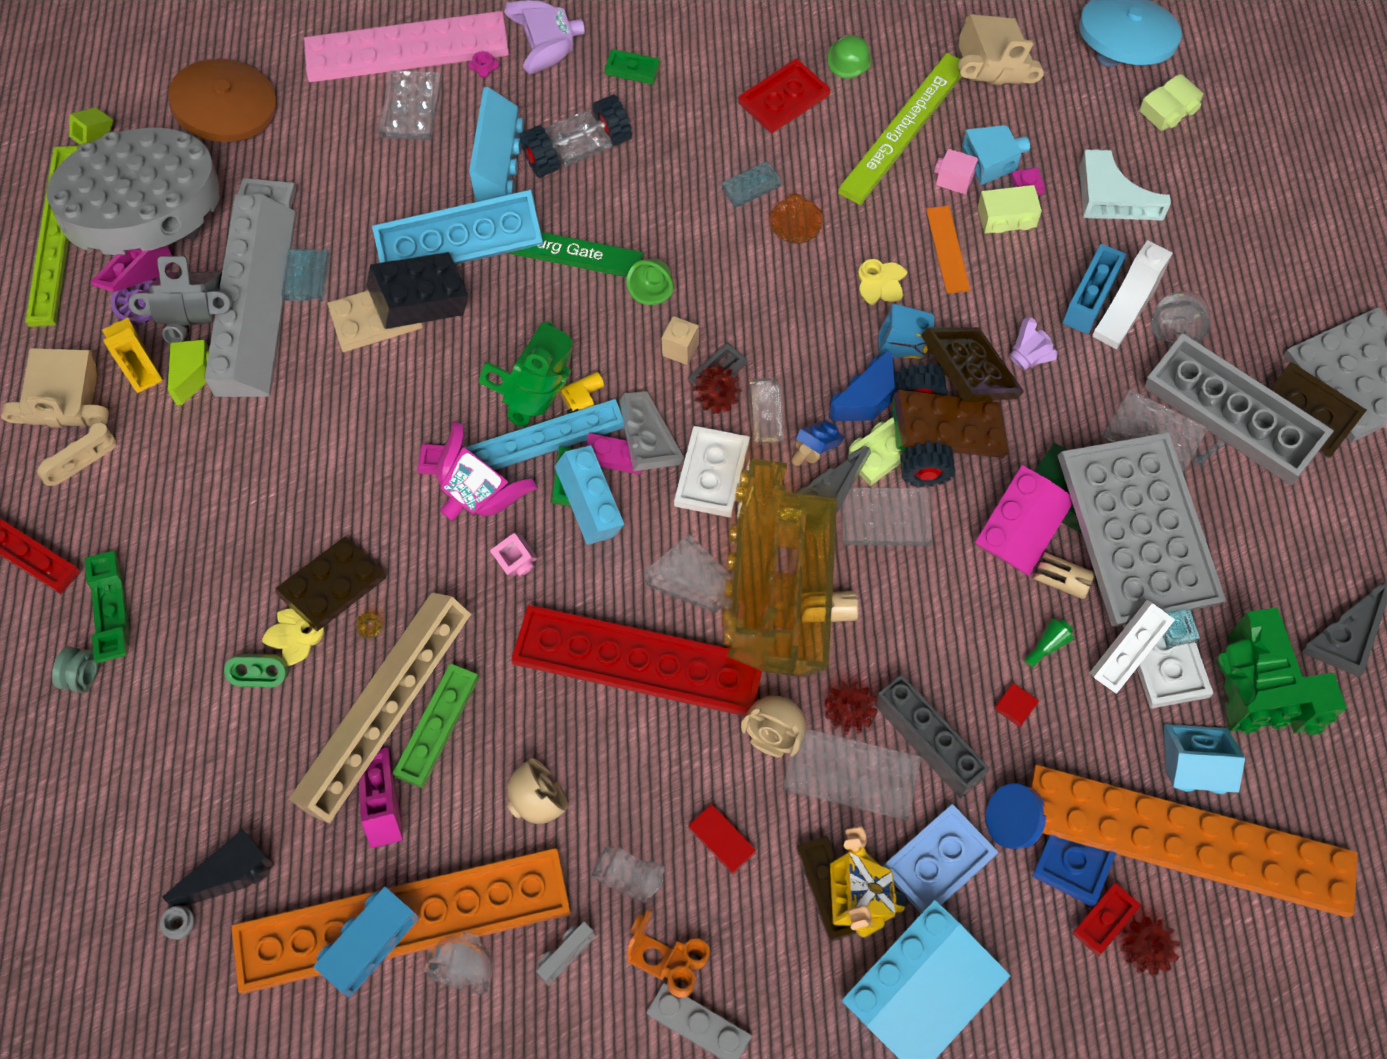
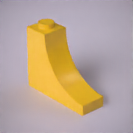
[102,318,163,393]

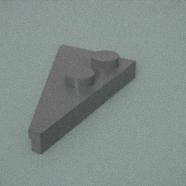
[772,446,871,538]
[1301,581,1387,677]

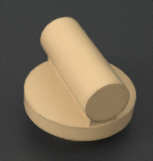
[791,440,820,466]

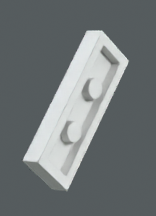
[1089,599,1175,694]

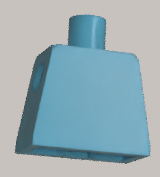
[962,125,1030,185]

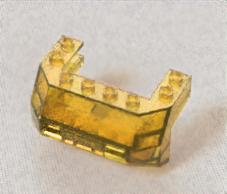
[722,458,837,677]

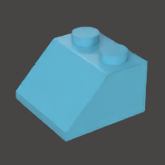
[1164,724,1245,794]

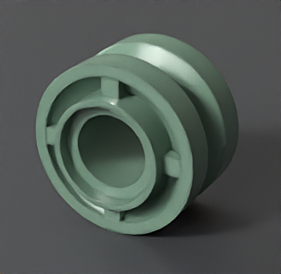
[52,646,98,693]

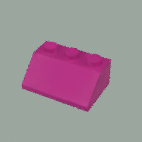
[975,465,1073,576]

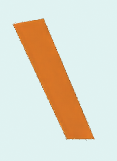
[926,205,971,294]

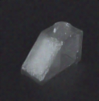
[749,378,783,444]

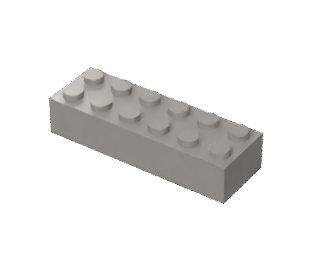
[1145,333,1334,486]

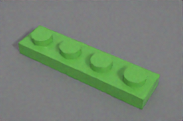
[392,663,479,789]

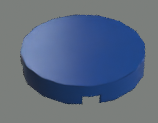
[986,784,1046,850]

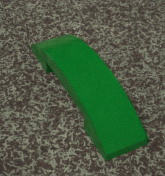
[84,550,129,664]

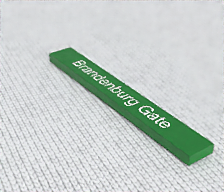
[507,232,644,277]

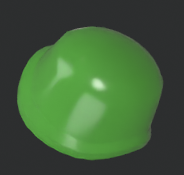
[828,35,871,78]
[626,258,674,305]

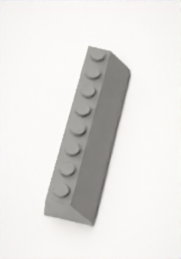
[205,194,296,397]

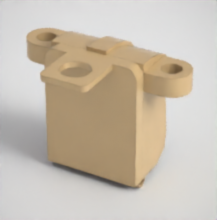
[958,14,1044,85]
[1,348,109,428]

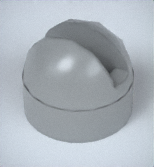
[162,324,188,344]

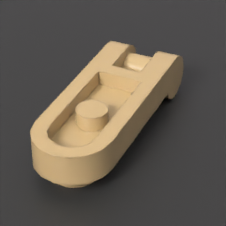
[37,423,117,486]

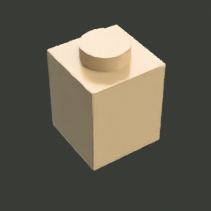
[662,316,699,365]

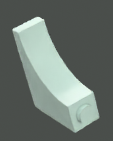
[1079,149,1171,220]

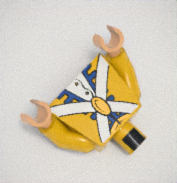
[830,827,907,937]

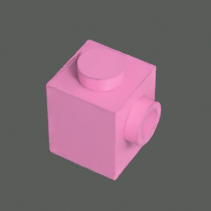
[934,149,978,195]
[490,533,538,577]

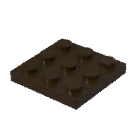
[921,327,1024,402]

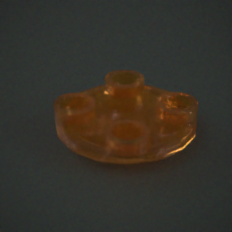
[770,193,823,244]

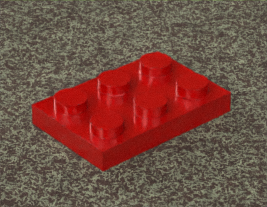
[738,58,830,134]

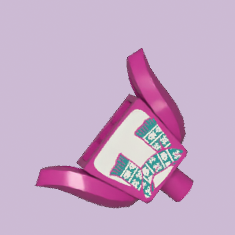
[436,421,539,522]

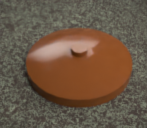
[168,59,276,142]

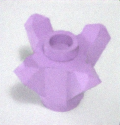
[1009,317,1058,371]

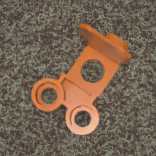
[627,908,710,998]

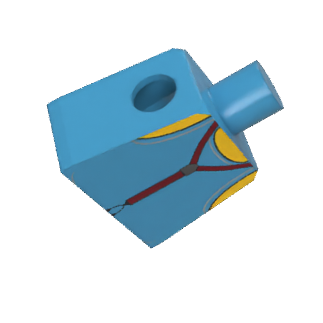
[878,304,934,358]

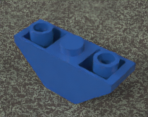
[829,350,895,421]

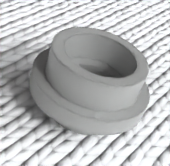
[160,905,195,940]

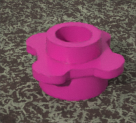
[468,51,499,78]

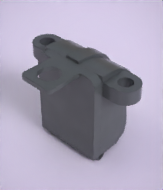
[129,256,233,326]

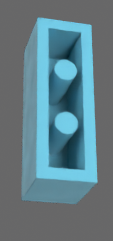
[555,445,625,545]

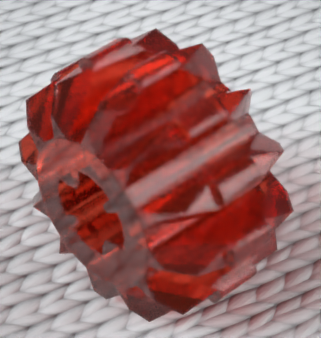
[692,365,742,414]
[824,681,878,735]
[1120,916,1181,976]

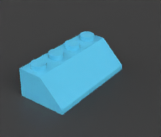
[469,87,524,202]

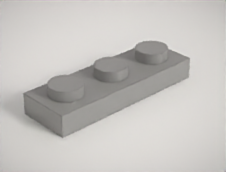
[646,983,752,1059]

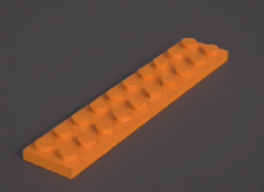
[1030,765,1358,918]
[231,848,571,994]

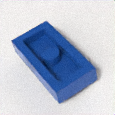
[796,421,845,454]

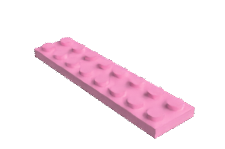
[304,11,509,82]

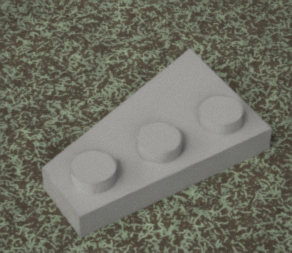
[619,391,684,471]

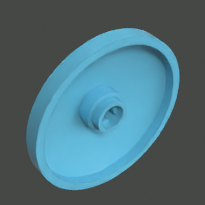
[1079,0,1182,65]

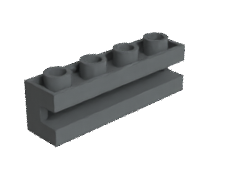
[875,674,990,799]

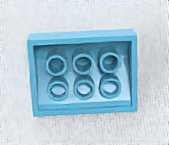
[842,900,1011,1059]

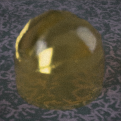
[356,611,382,638]

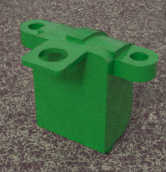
[479,322,573,426]

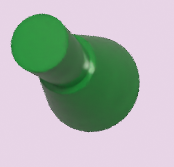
[1023,618,1074,668]

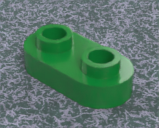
[224,654,289,688]

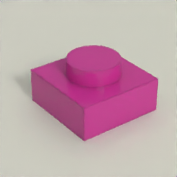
[1010,167,1046,195]

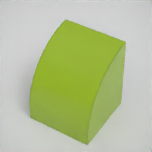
[69,107,113,145]

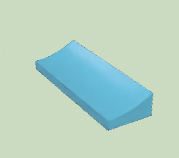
[372,190,544,265]

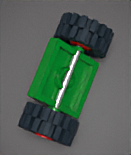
[892,363,955,487]

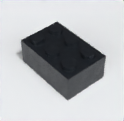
[366,252,469,329]

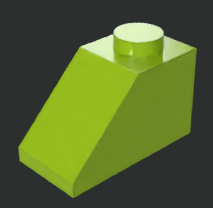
[168,340,209,405]

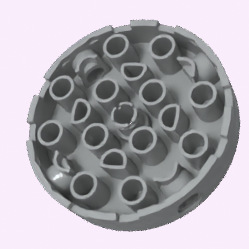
[47,128,221,255]

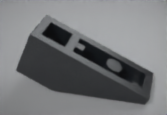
[162,829,274,906]

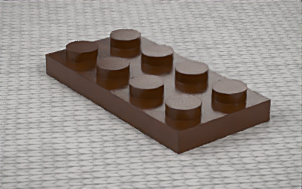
[893,390,1009,458]

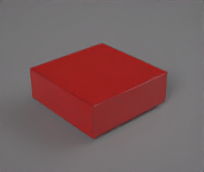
[994,683,1039,728]

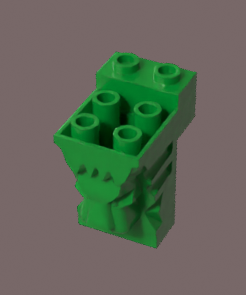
[1215,607,1347,736]

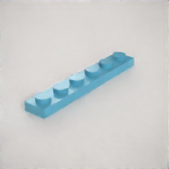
[465,399,625,470]

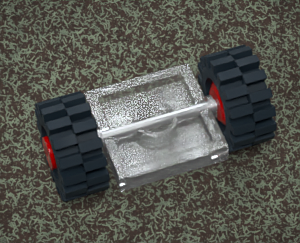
[520,94,632,178]

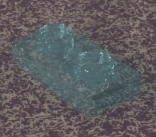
[722,161,781,208]

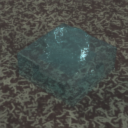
[1163,610,1200,648]

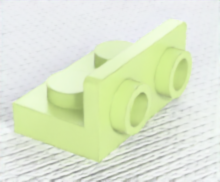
[849,417,903,486]

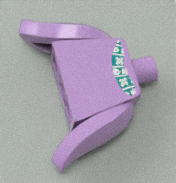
[505,1,585,75]

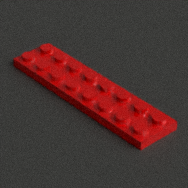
[511,605,765,716]

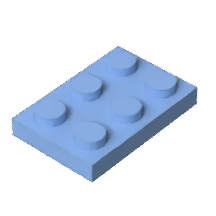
[883,804,999,914]

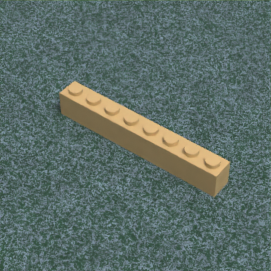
[289,593,471,824]

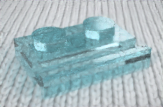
[281,250,330,301]

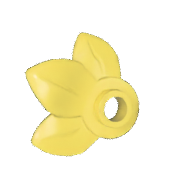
[858,259,907,305]
[262,608,324,666]

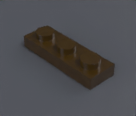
[796,836,857,943]

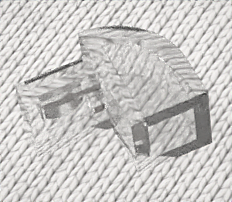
[590,847,666,903]

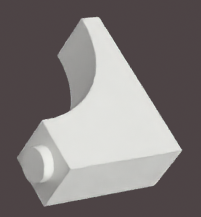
[1092,240,1173,349]

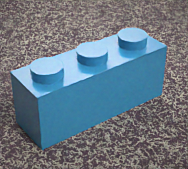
[1062,244,1127,334]
[313,887,420,999]

